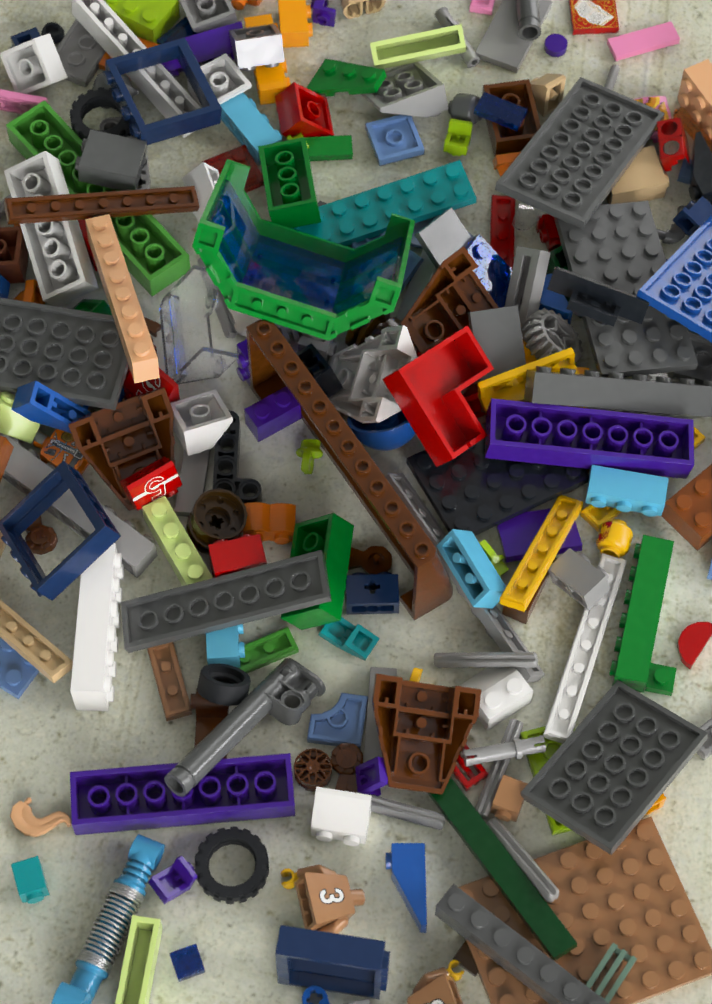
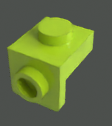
[443,118,473,156]

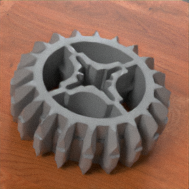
[521,308,583,365]

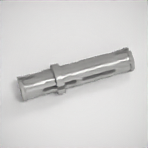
[434,7,480,68]
[462,735,546,767]

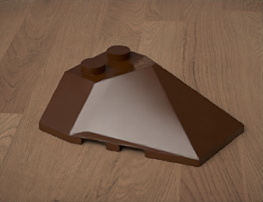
[399,246,499,354]
[68,388,176,511]
[372,674,482,795]

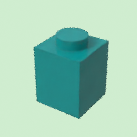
[11,856,50,904]

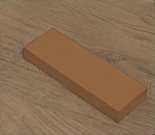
[147,642,193,721]

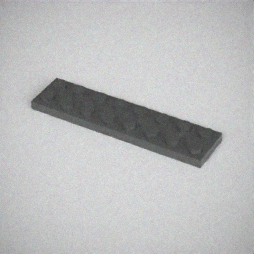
[120,550,332,653]

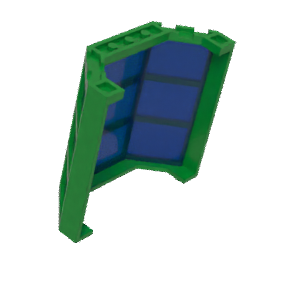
[192,159,415,341]

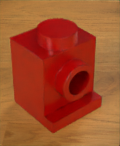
[536,214,561,252]

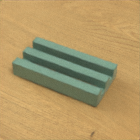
[586,943,637,1003]

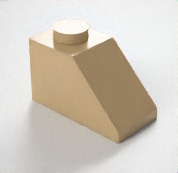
[530,73,566,117]

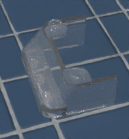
[159,265,239,385]

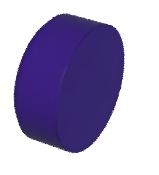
[544,34,568,57]

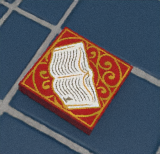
[568,0,619,35]

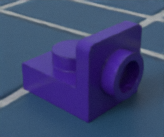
[355,756,388,796]

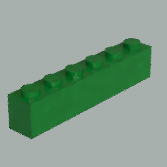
[609,535,674,693]

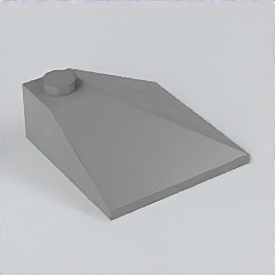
[362,62,449,117]

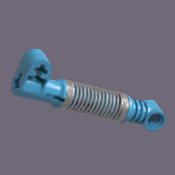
[51,834,165,1004]

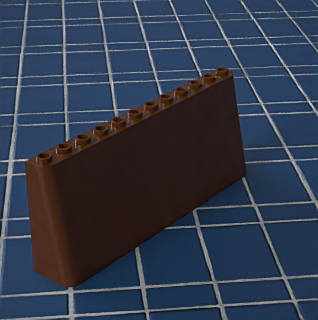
[246,320,453,621]

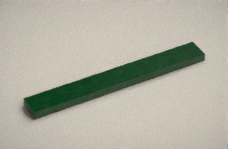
[427,777,577,961]

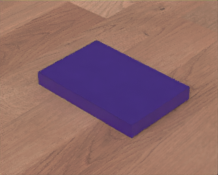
[496,508,583,563]

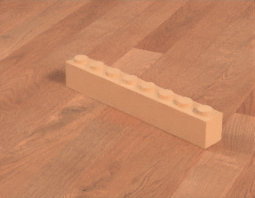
[85,214,160,383]

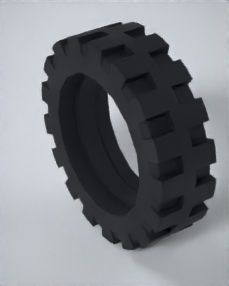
[70,87,131,141]
[195,826,269,904]

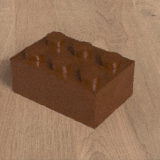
[482,79,541,157]

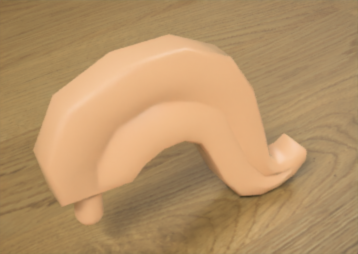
[10,797,72,837]

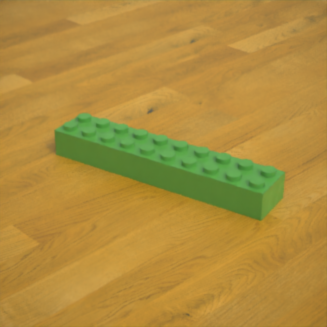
[6,100,191,296]

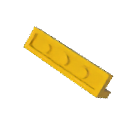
[477,347,580,413]

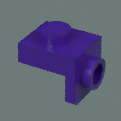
[311,0,336,27]
[148,855,197,904]

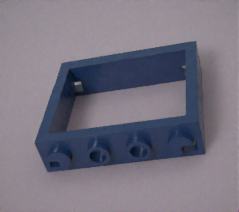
[103,38,222,145]
[0,461,121,601]
[275,925,390,999]

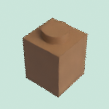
[490,775,528,822]

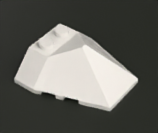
[329,325,417,424]

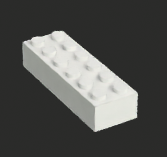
[4,151,99,307]
[70,543,124,711]

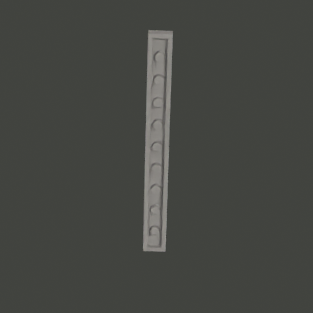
[385,473,545,683]

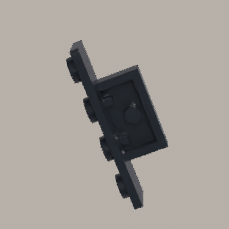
[547,267,649,326]

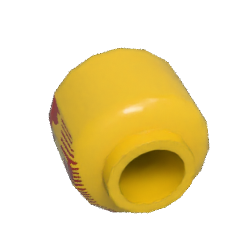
[596,519,633,558]

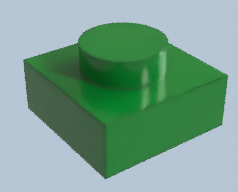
[645,663,677,696]

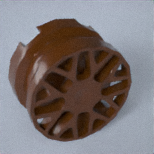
[294,748,332,792]

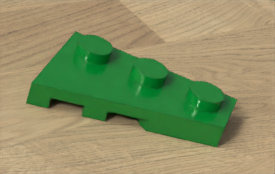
[307,58,387,97]

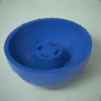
[347,410,416,451]

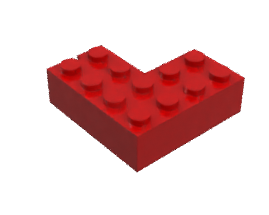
[382,325,494,467]

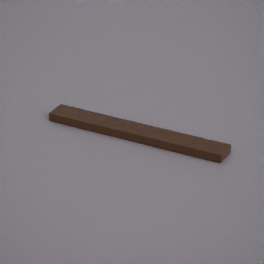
[3,186,200,225]

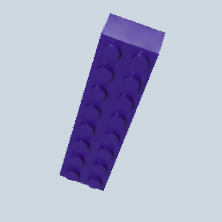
[485,398,694,479]
[70,753,295,835]

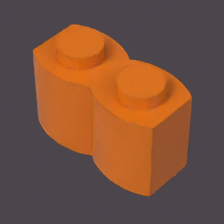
[243,502,296,545]

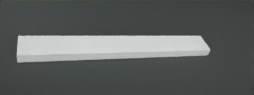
[543,553,627,743]

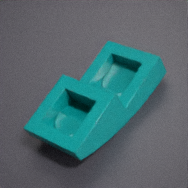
[318,617,380,661]

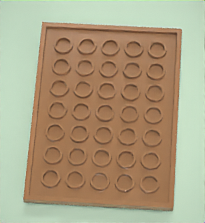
[458,816,712,1004]

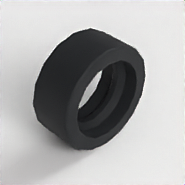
[197,664,251,706]

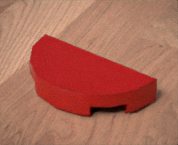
[677,622,712,669]

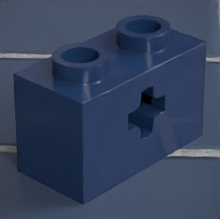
[346,572,399,615]

